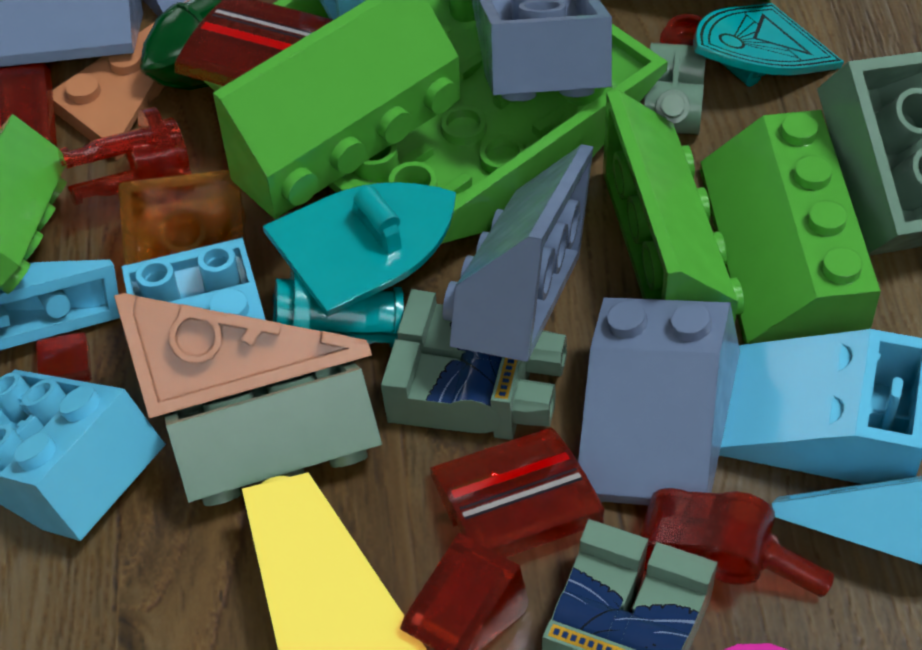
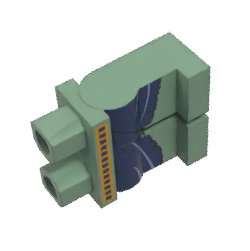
[381,289,567,440]
[542,519,718,650]

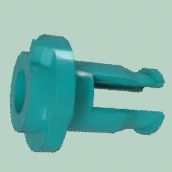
[272,269,404,348]

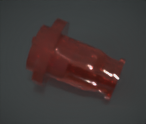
[58,106,195,206]

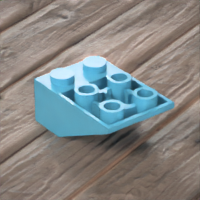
[719,329,922,484]
[0,369,166,541]

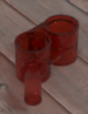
[639,488,834,597]

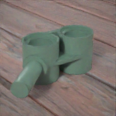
[644,42,706,135]

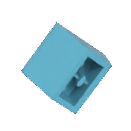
[121,237,266,320]

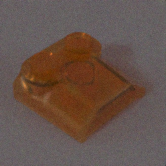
[118,170,247,294]

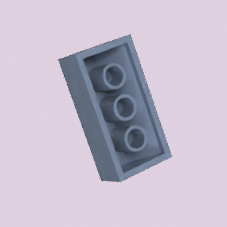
[0,0,143,67]
[443,144,594,362]

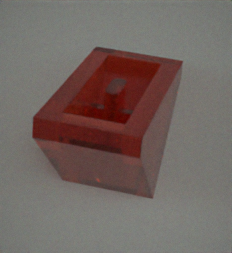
[400,533,529,650]

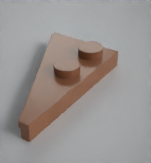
[46,0,189,161]
[114,293,372,418]

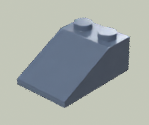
[472,0,612,101]
[575,297,740,510]

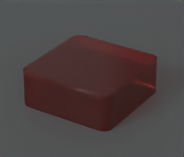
[36,332,92,382]

